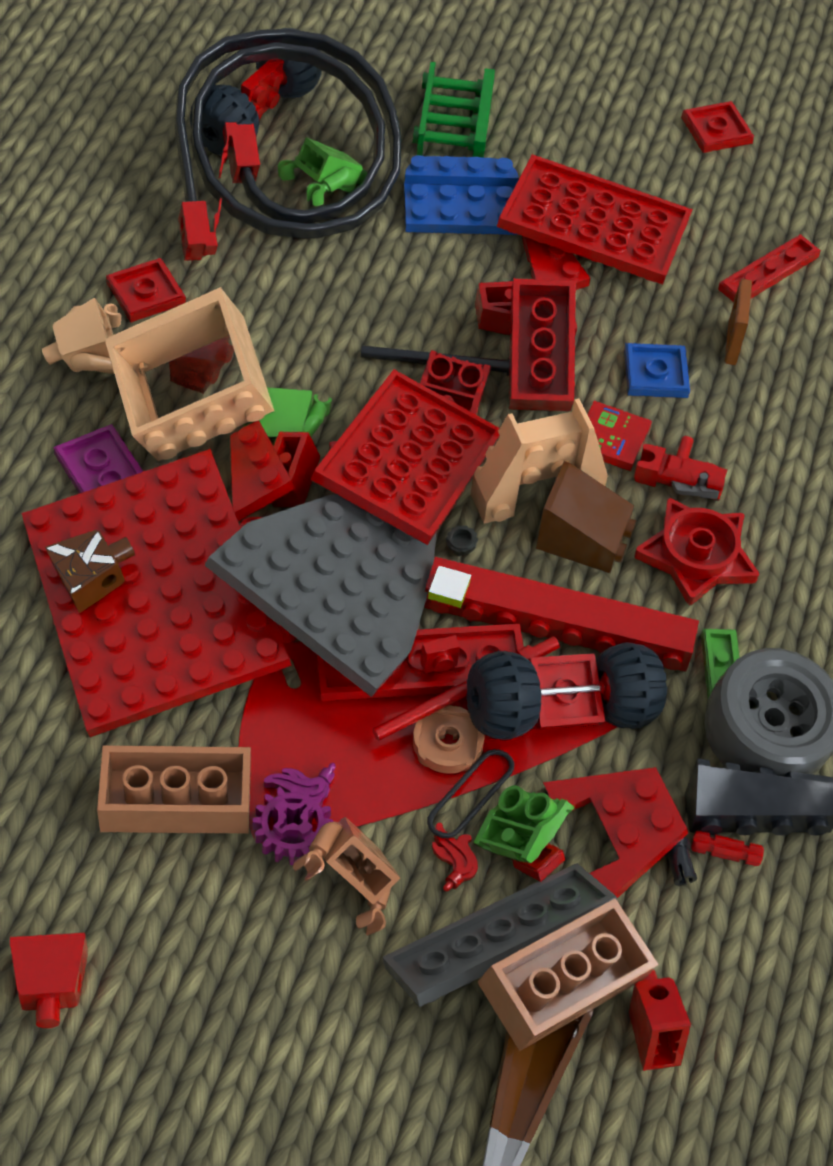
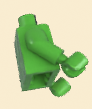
[278,137,367,206]
[243,387,332,446]

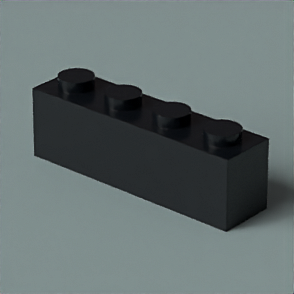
[684,758,833,836]

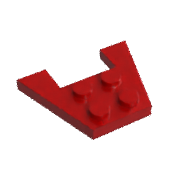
[543,767,689,898]

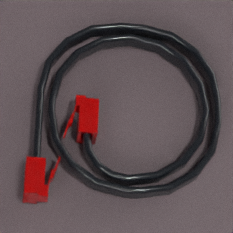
[175,29,401,261]

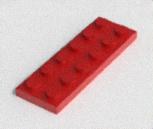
[316,624,524,701]

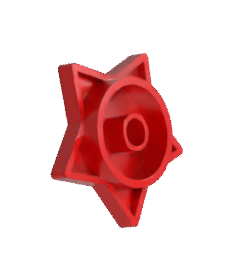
[634,498,760,605]

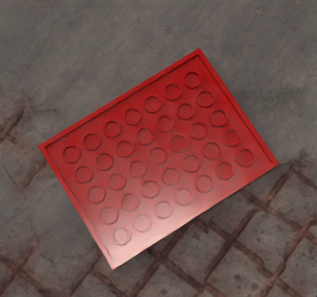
[21,449,292,737]

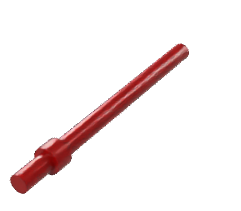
[372,636,560,741]

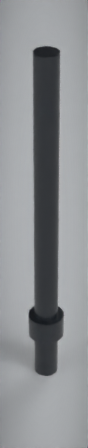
[361,345,509,376]

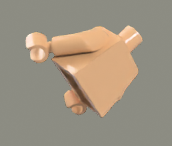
[42,298,122,374]

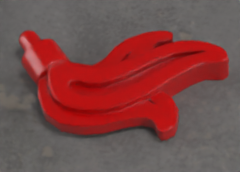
[431,822,478,892]

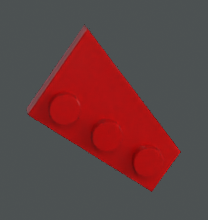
[522,236,590,290]
[230,420,296,521]

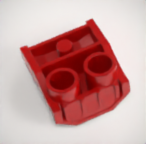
[420,350,492,415]

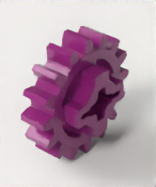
[253,785,333,865]

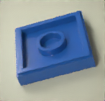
[624,343,690,398]

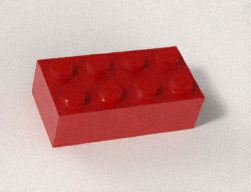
[509,278,576,411]

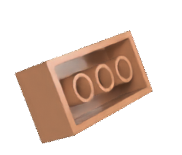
[97,745,251,834]
[477,898,659,1051]

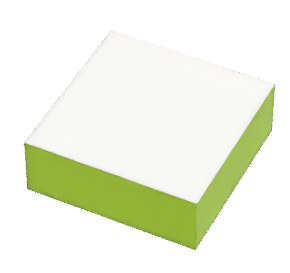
[428,566,471,608]

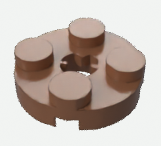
[413,705,484,773]

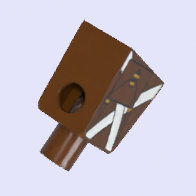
[45,530,135,613]

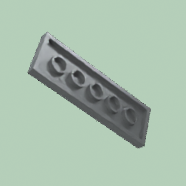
[382,863,617,1007]

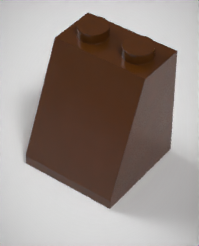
[536,461,636,573]

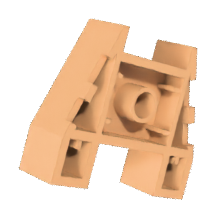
[471,398,608,524]

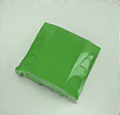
[473,785,574,863]

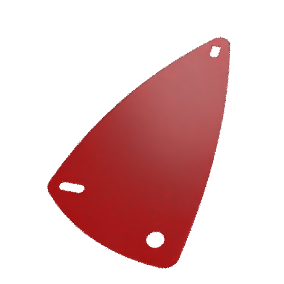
[238,642,617,844]

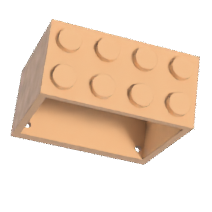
[105,287,274,461]

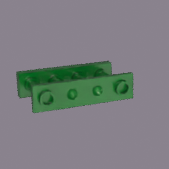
[412,62,495,158]

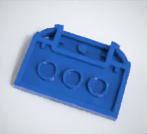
[404,155,519,235]

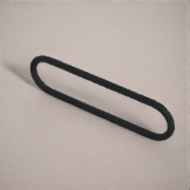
[427,749,514,839]

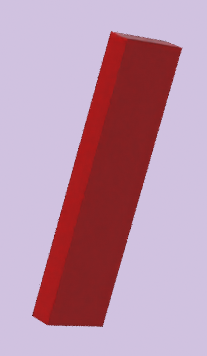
[718,234,821,302]

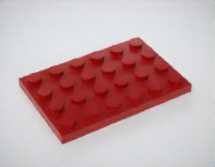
[497,154,693,285]
[311,369,500,545]

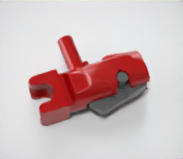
[634,436,728,501]

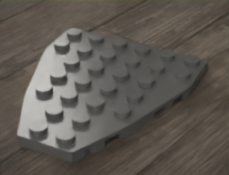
[204,494,436,697]

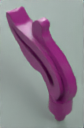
[264,763,336,800]

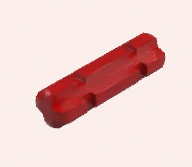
[691,830,764,866]

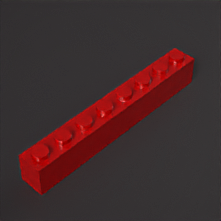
[424,557,699,672]

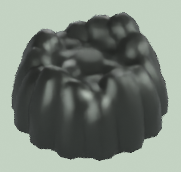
[446,525,478,556]

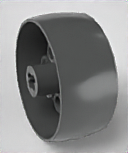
[704,648,833,776]

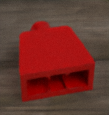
[10,933,88,1028]
[629,970,691,1071]

